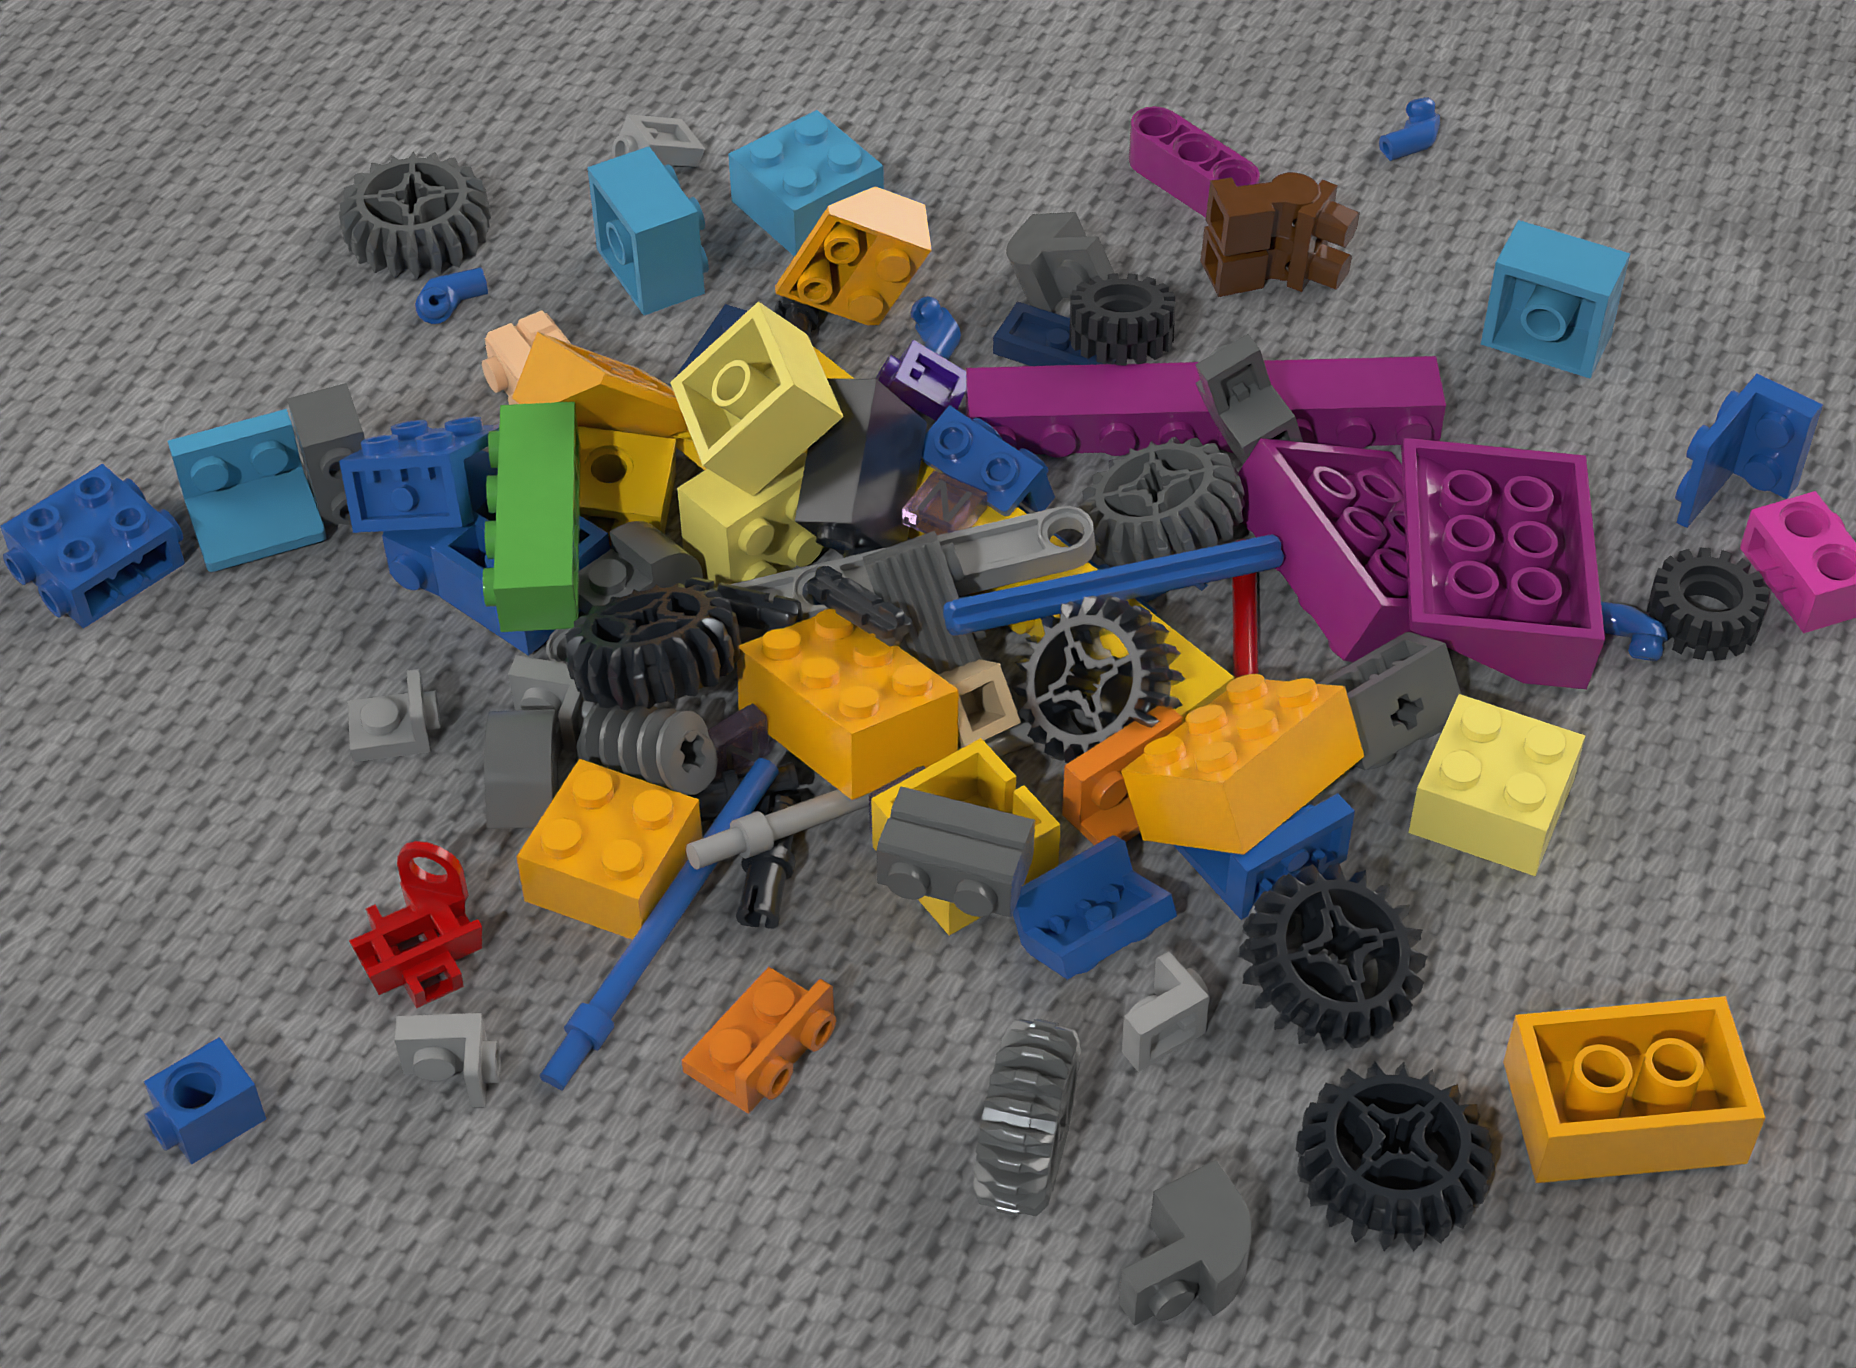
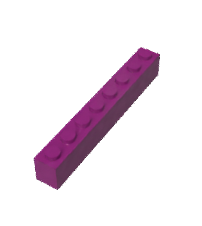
[966,356,1446,458]

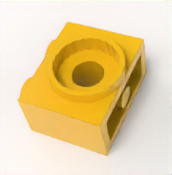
[578,426,676,546]

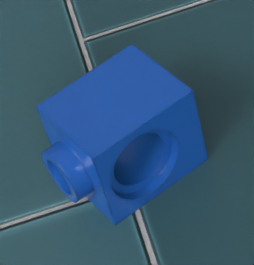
[144,1037,266,1165]

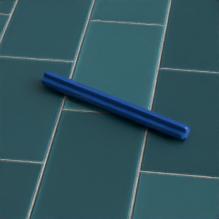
[943,534,1284,636]

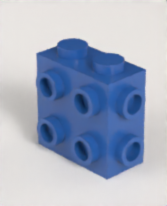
[0,464,185,629]

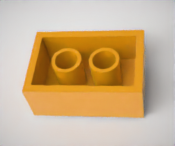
[737,609,959,800]
[1121,674,1364,855]
[1503,996,1765,1183]

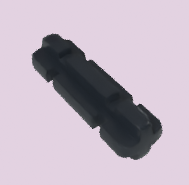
[807,566,912,646]
[684,577,803,631]

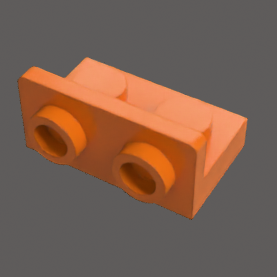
[1062,706,1183,845]
[682,966,836,1114]

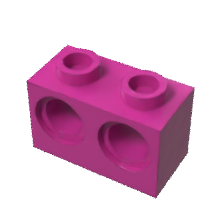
[1740,491,1856,634]

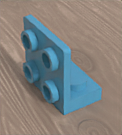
[167,409,326,572]

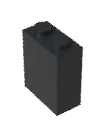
[795,378,927,558]

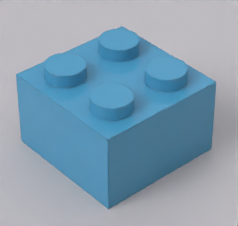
[728,110,884,257]
[587,146,709,316]
[1481,220,1630,379]

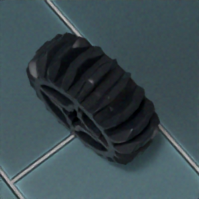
[565,583,741,711]
[1012,596,1185,763]
[1238,863,1428,1051]
[1295,1061,1494,1252]

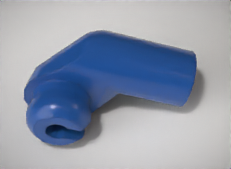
[1379,97,1441,161]
[415,267,488,324]
[910,296,961,360]
[1601,601,1668,661]

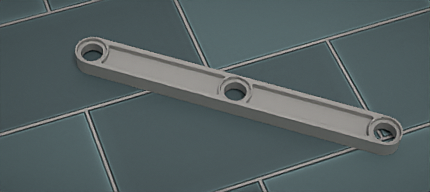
[546,506,1096,663]

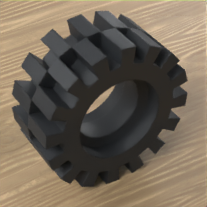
[1069,273,1176,366]
[1647,547,1769,661]

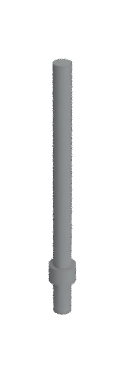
[686,721,1035,869]

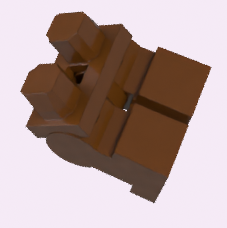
[1200,172,1360,297]

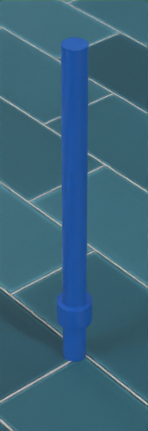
[539,758,779,1091]

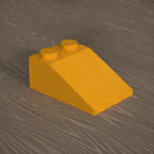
[512,332,688,437]

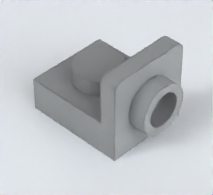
[611,114,705,167]
[508,655,598,752]
[347,669,441,762]
[1122,952,1210,1072]
[395,1013,501,1107]

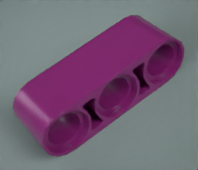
[1129,106,1260,218]

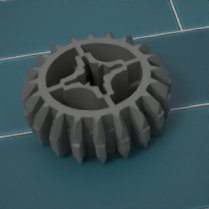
[339,151,491,279]
[1079,437,1245,567]
[973,1019,1081,1216]

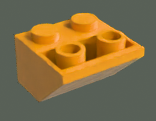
[775,186,932,326]

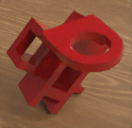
[349,841,482,1008]

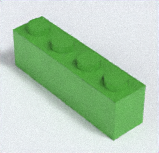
[483,401,581,632]

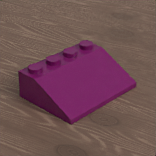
[1238,438,1422,662]
[1401,438,1605,690]

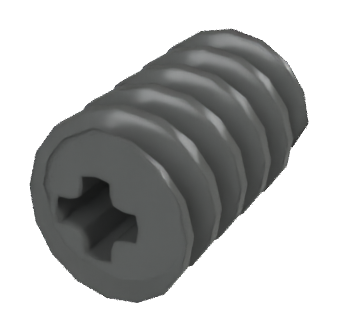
[576,704,718,795]

